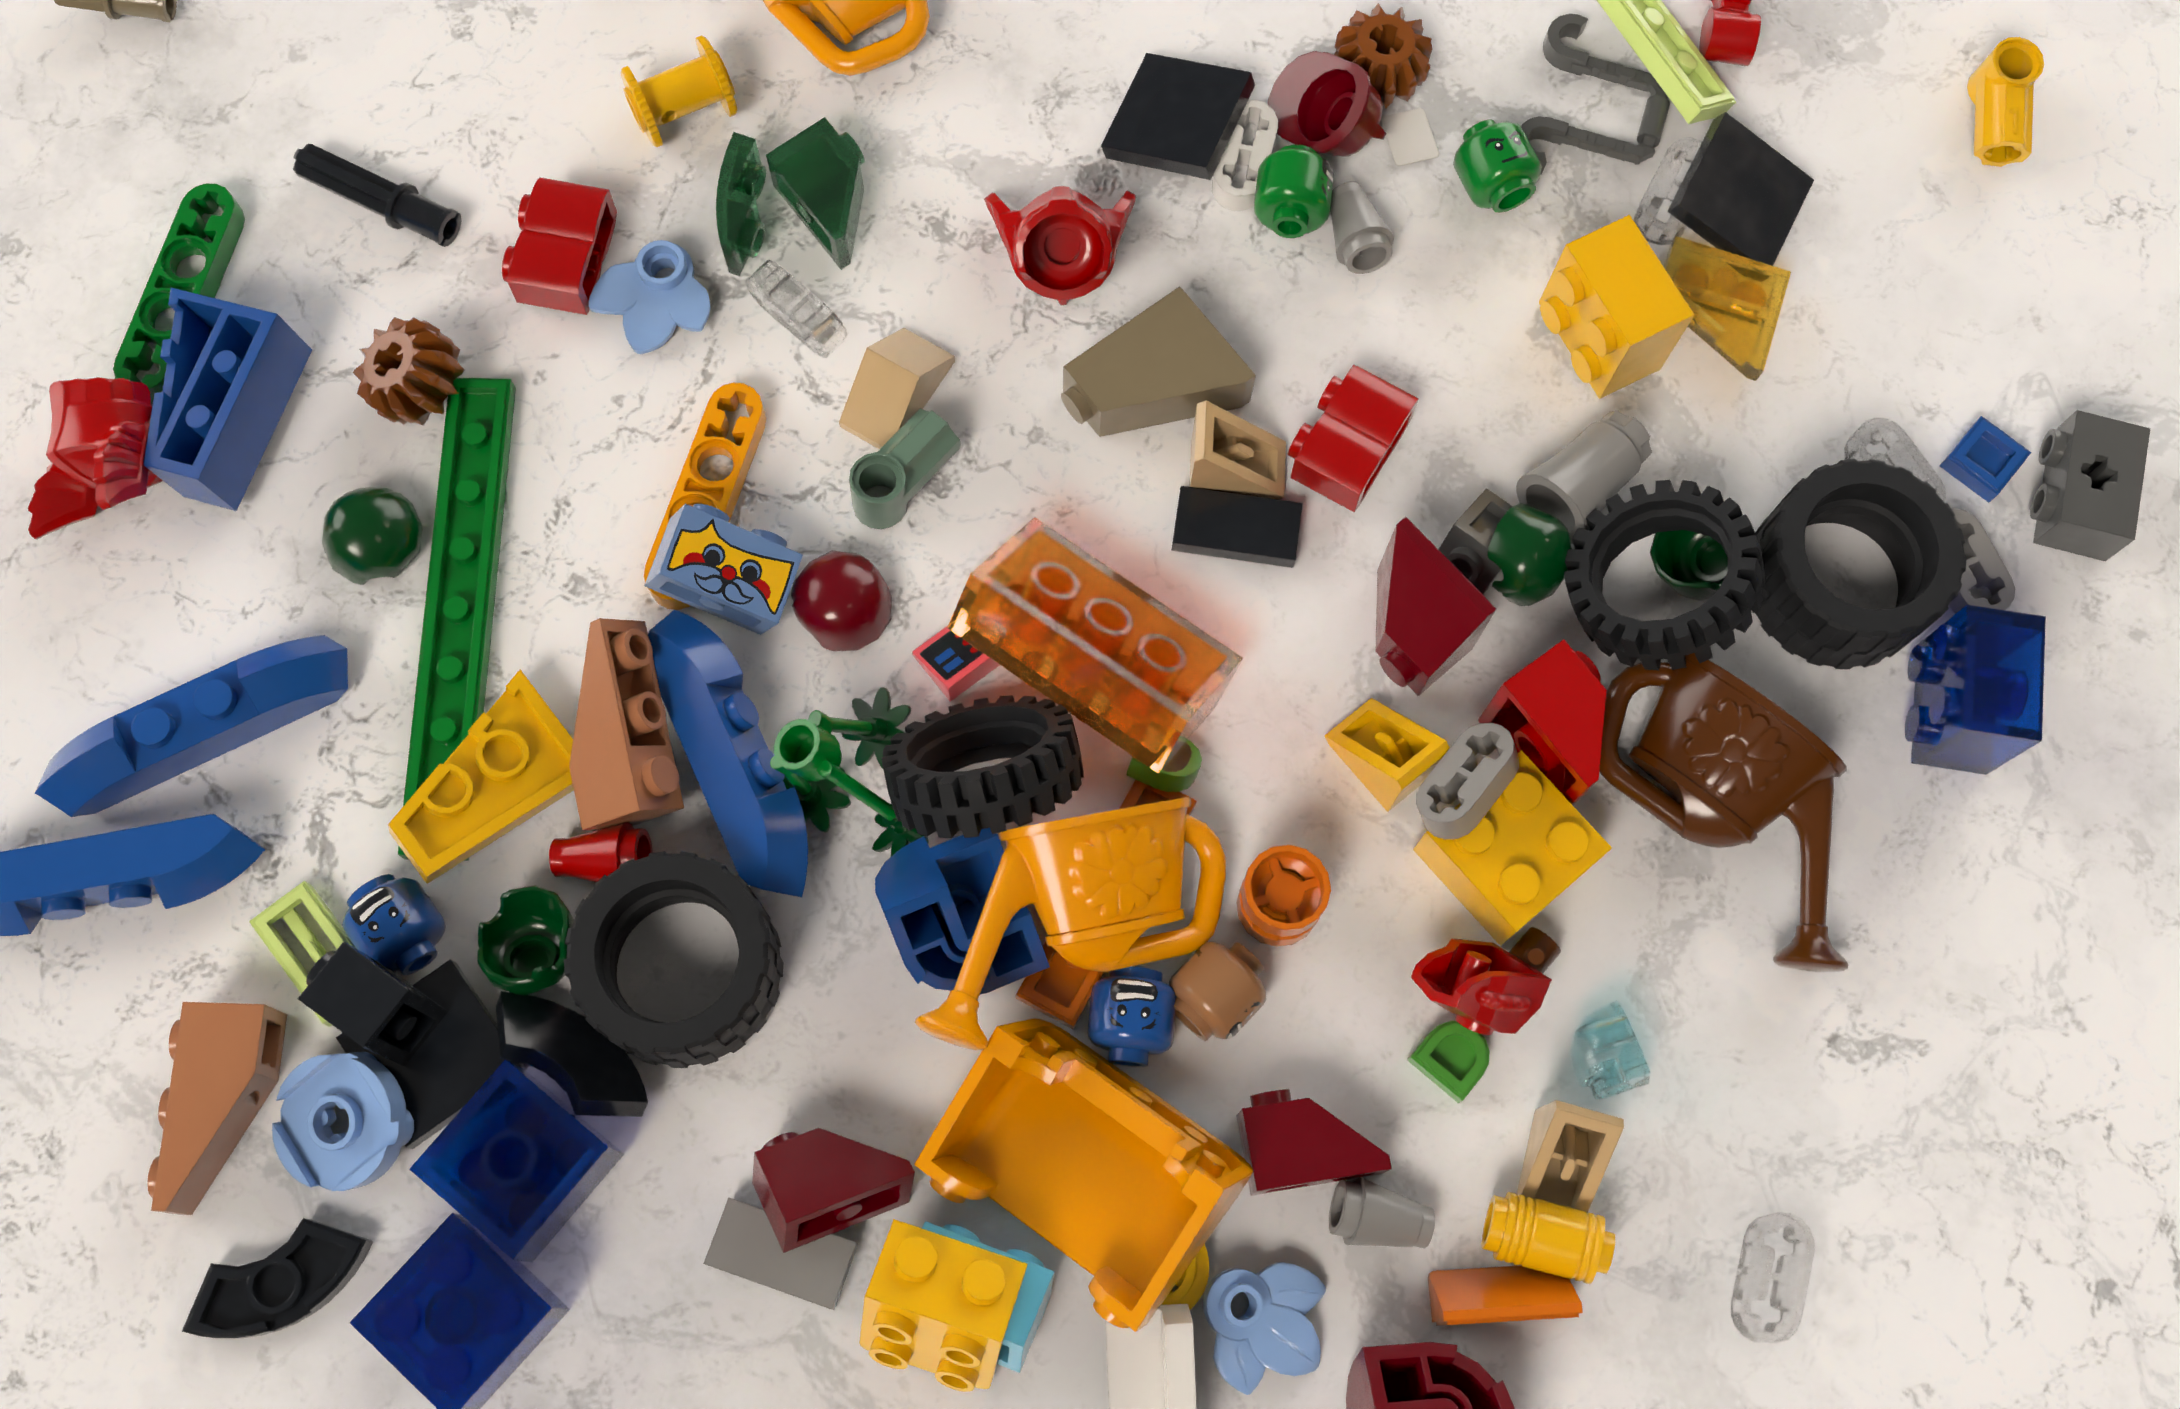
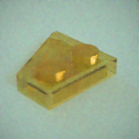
[1664,236,1791,381]

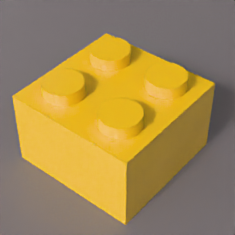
[1539,215,1695,399]
[1413,750,1612,946]

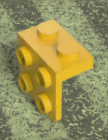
[859,1219,1028,1392]

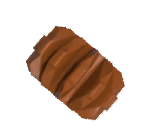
[1334,3,1432,109]
[353,317,465,426]

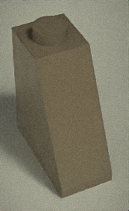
[1061,286,1256,437]

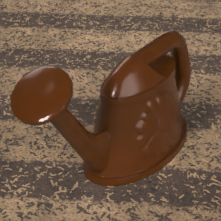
[1599,653,1848,972]

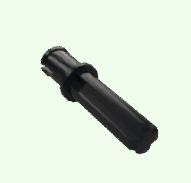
[293,144,462,247]

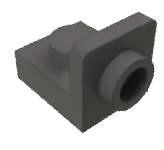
[1438,488,1513,595]

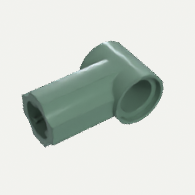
[849,408,961,529]

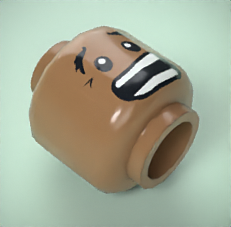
[1169,942,1266,1041]

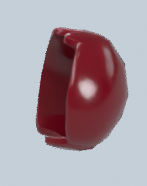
[791,550,892,651]

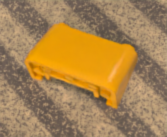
[914,1018,1253,1332]

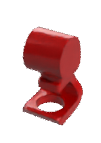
[1699,0,1761,66]

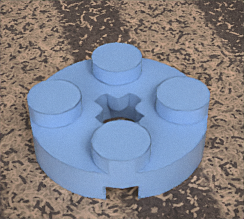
[272,1052,414,1191]

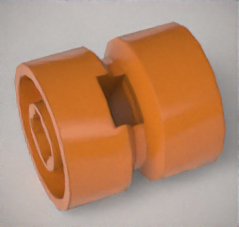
[1236,845,1331,947]

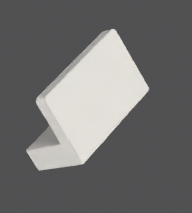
[1105,1304,1197,1409]

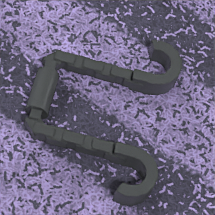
[1521,14,1670,175]

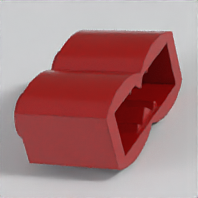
[502,177,617,315]
[1288,364,1419,513]

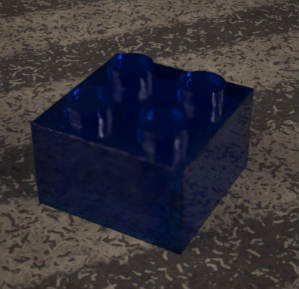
[1905,605,2046,775]
[409,1059,624,1263]
[350,1213,570,1409]

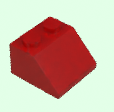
[1478,639,1607,806]

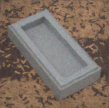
[703,1197,858,1310]

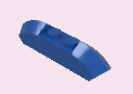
[648,610,808,898]
[35,635,348,817]
[0,814,265,936]

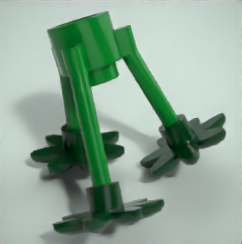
[770,687,929,856]

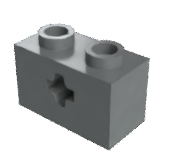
[2030,410,2151,561]

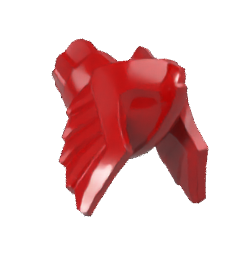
[984,186,1136,306]
[27,377,163,540]

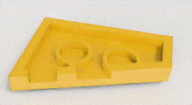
[388,669,574,884]

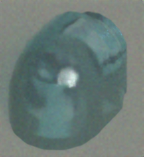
[1570,1001,1651,1099]

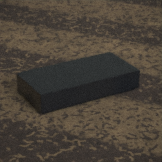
[1171,486,1303,568]

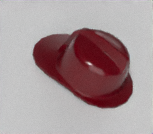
[1268,51,1386,157]

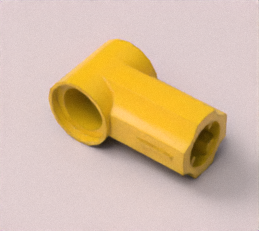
[1967,37,2044,167]

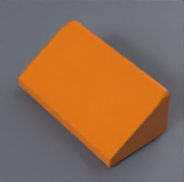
[1428,1266,1583,1326]

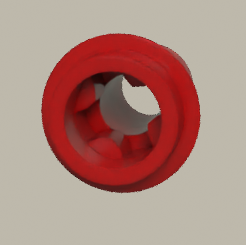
[549,822,653,882]

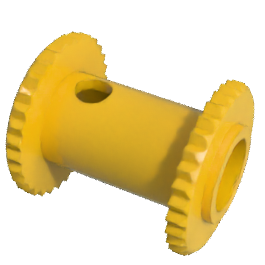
[620,35,737,147]

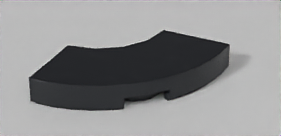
[496,991,648,1117]
[182,1218,374,1338]

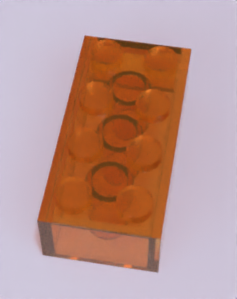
[947,517,1243,774]

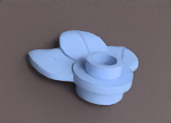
[589,240,711,354]
[1203,1262,1326,1395]

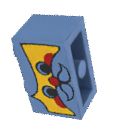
[644,504,803,635]

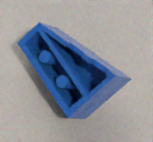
[144,288,312,511]

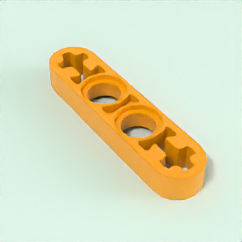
[644,382,766,610]

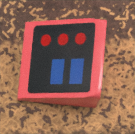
[912,616,1000,702]

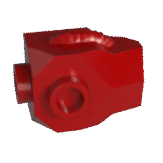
[1411,938,1552,1035]

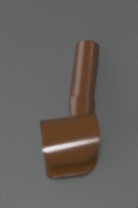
[1509,927,1561,973]

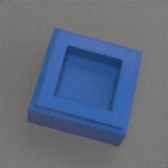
[1939,416,2032,503]

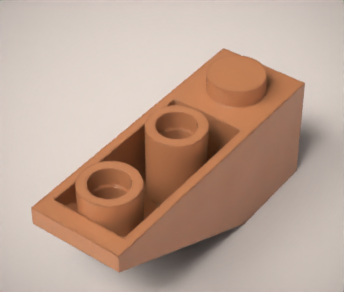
[569,618,684,830]
[147,1002,288,1215]

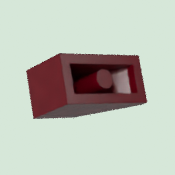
[1236,1089,1392,1196]
[752,1128,915,1253]

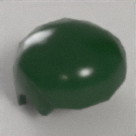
[322,487,423,585]
[1487,503,1572,606]
[1649,530,1728,601]
[477,885,574,996]

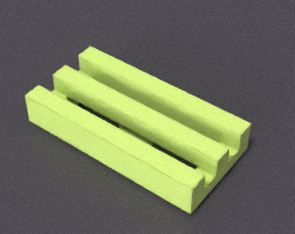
[249,881,355,1027]

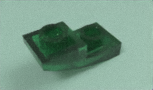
[716,132,766,276]

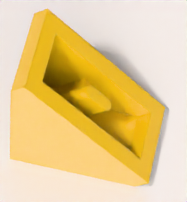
[1324,698,1450,812]

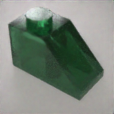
[766,117,865,270]

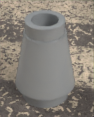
[1330,182,1394,274]
[1329,1177,1435,1249]

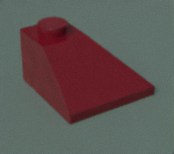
[1375,517,1496,696]

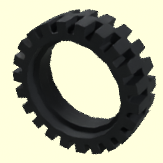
[1564,480,1765,671]
[881,695,1084,838]

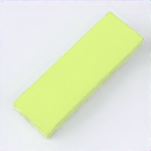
[1597,0,1736,124]

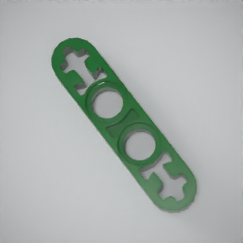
[113,183,245,404]

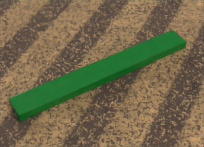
[398,378,516,861]

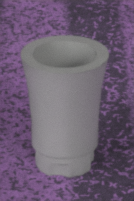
[1516,411,1652,544]

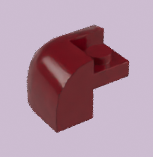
[1346,1342,1515,1409]

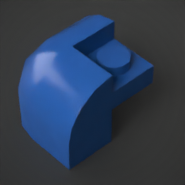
[875,828,1050,994]

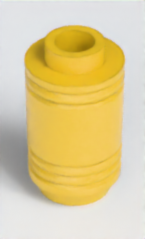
[1481,1192,1615,1284]

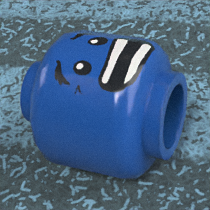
[342,874,446,976]
[1087,966,1176,1067]

